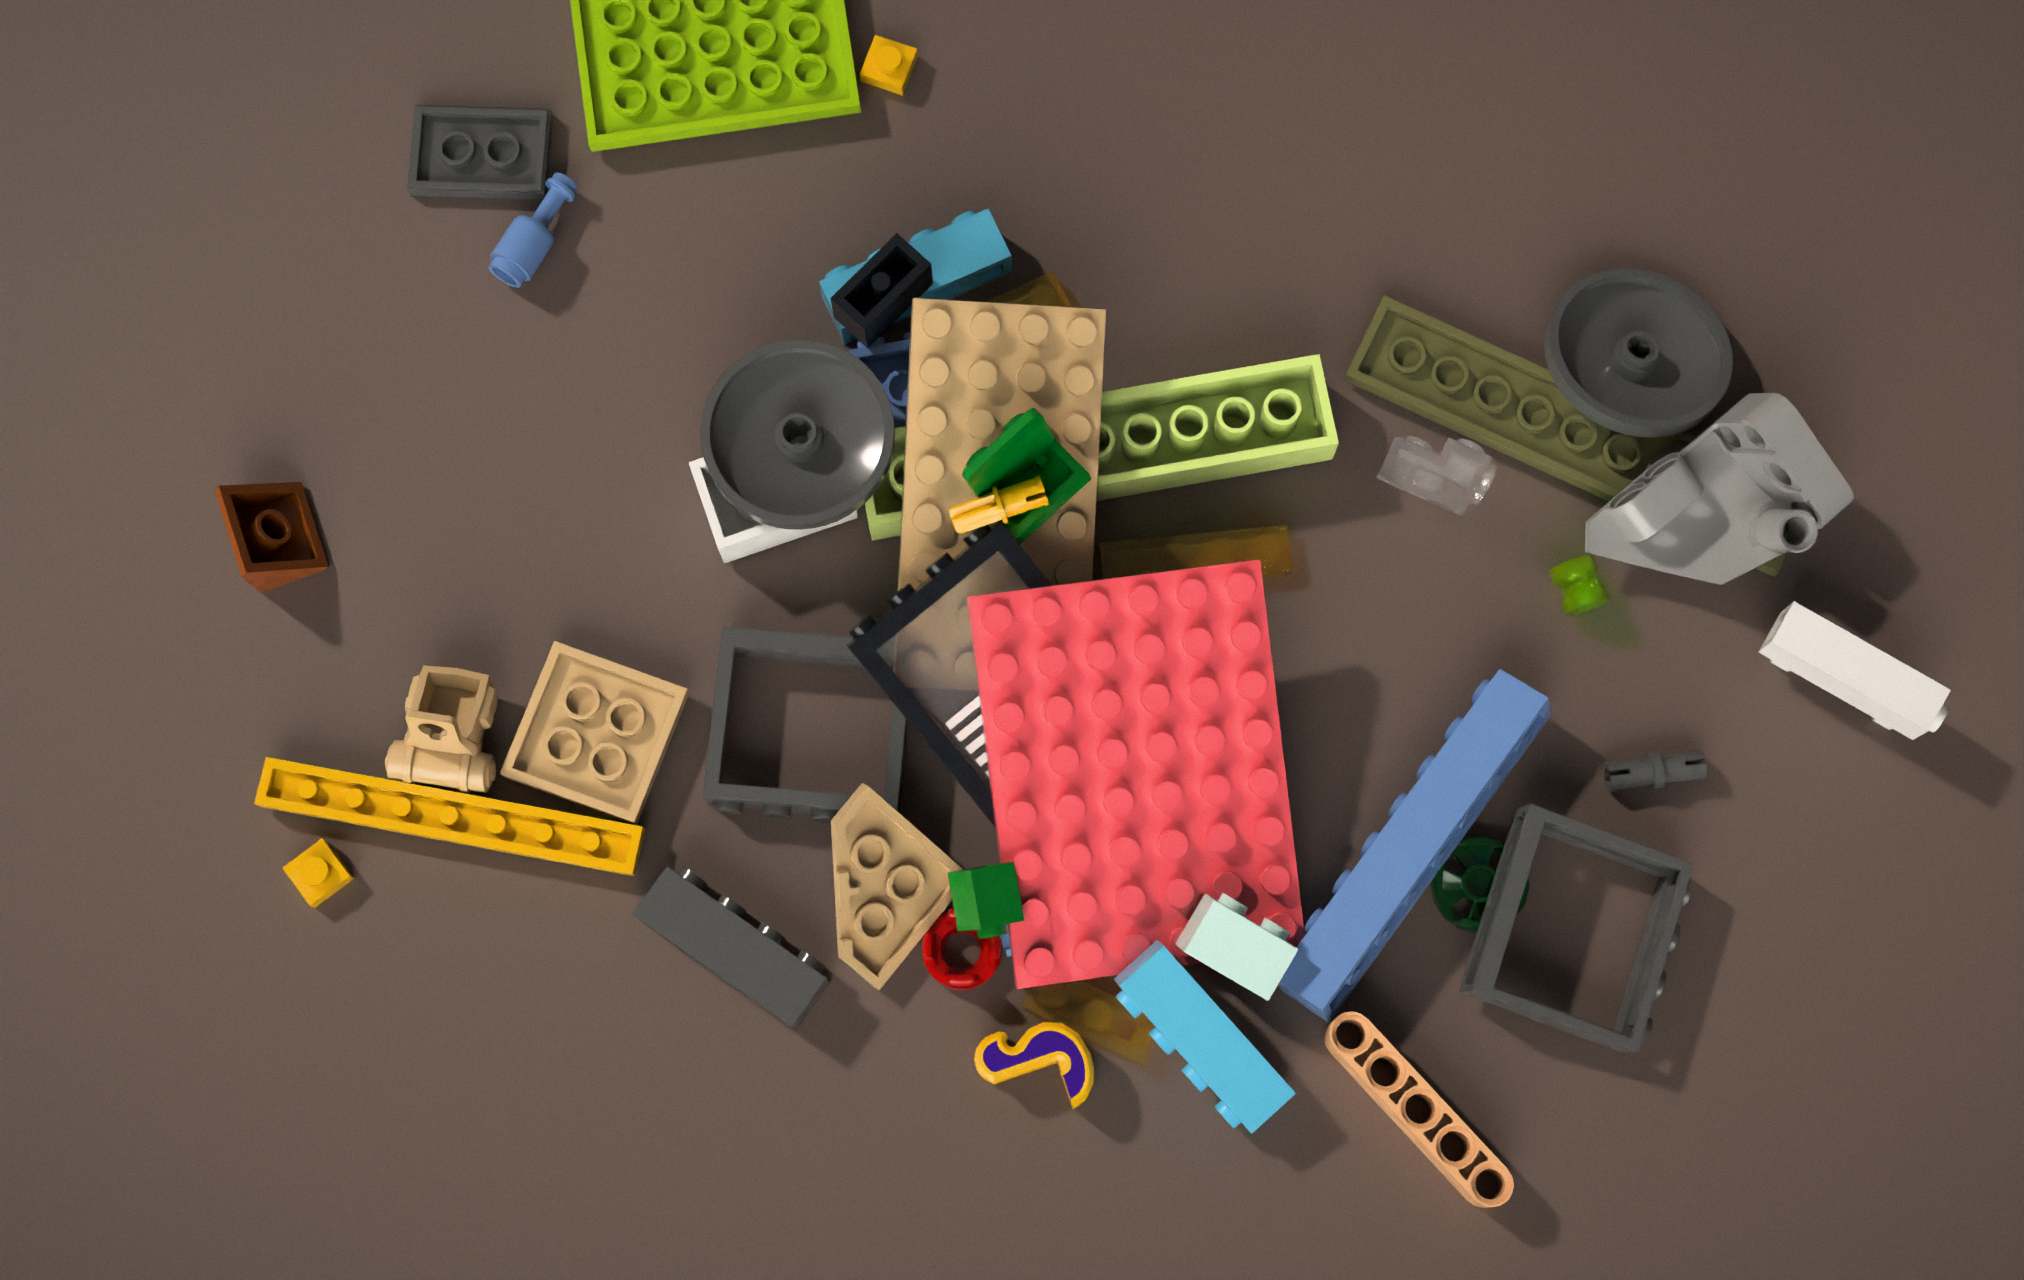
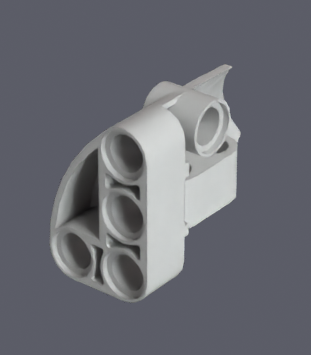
[1585,393,1854,585]

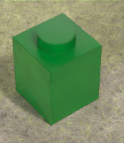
[948,862,1024,939]

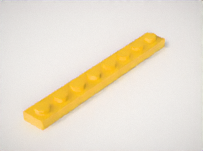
[254,757,645,876]

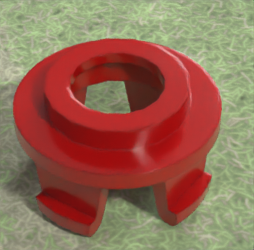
[922,908,1002,990]

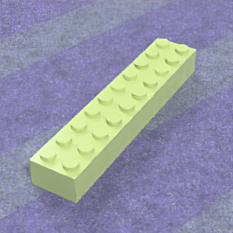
[865,354,1339,541]

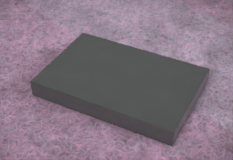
[407,105,553,200]

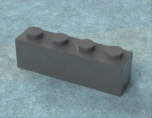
[632,867,830,1031]

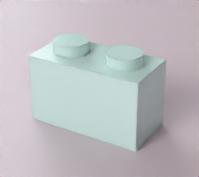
[1175,893,1299,1001]

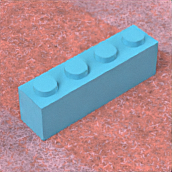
[819,208,1012,345]
[1114,940,1296,1134]

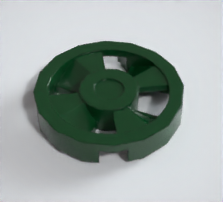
[1430,835,1529,933]

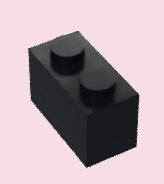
[830,233,933,348]

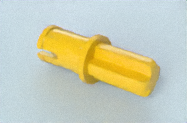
[949,475,1050,534]

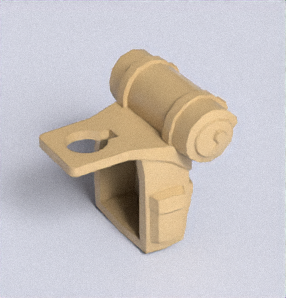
[385,665,498,793]

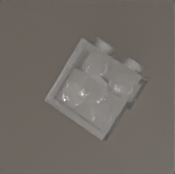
[1376,435,1498,516]

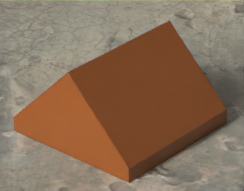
[214,482,329,593]

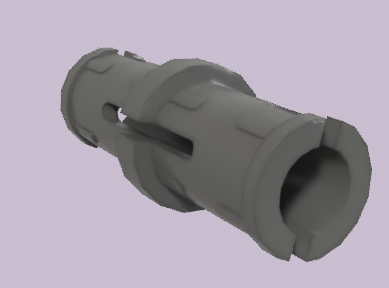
[1603,749,1707,793]

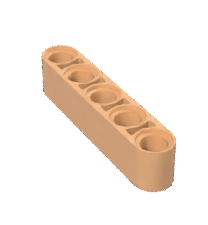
[1324,1011,1514,1208]

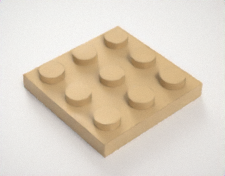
[500,641,690,825]

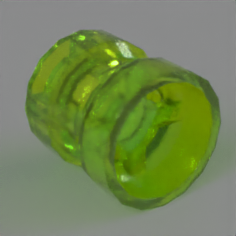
[1548,554,1610,617]

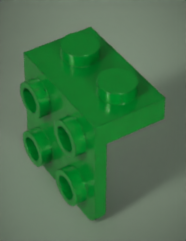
[962,408,1091,545]

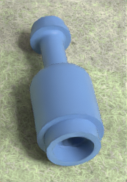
[488,172,578,288]

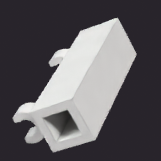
[1759,601,1951,740]

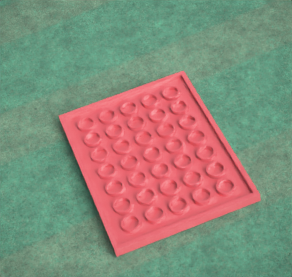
[967,560,1305,989]

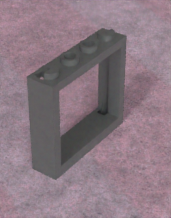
[703,626,912,823]
[1458,803,1694,1053]

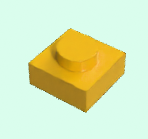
[859,35,918,96]
[283,838,354,908]

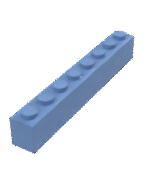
[1278,669,1551,1023]

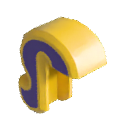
[974,1022,1094,1110]

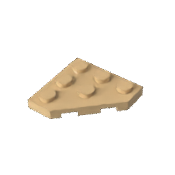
[831,783,963,990]

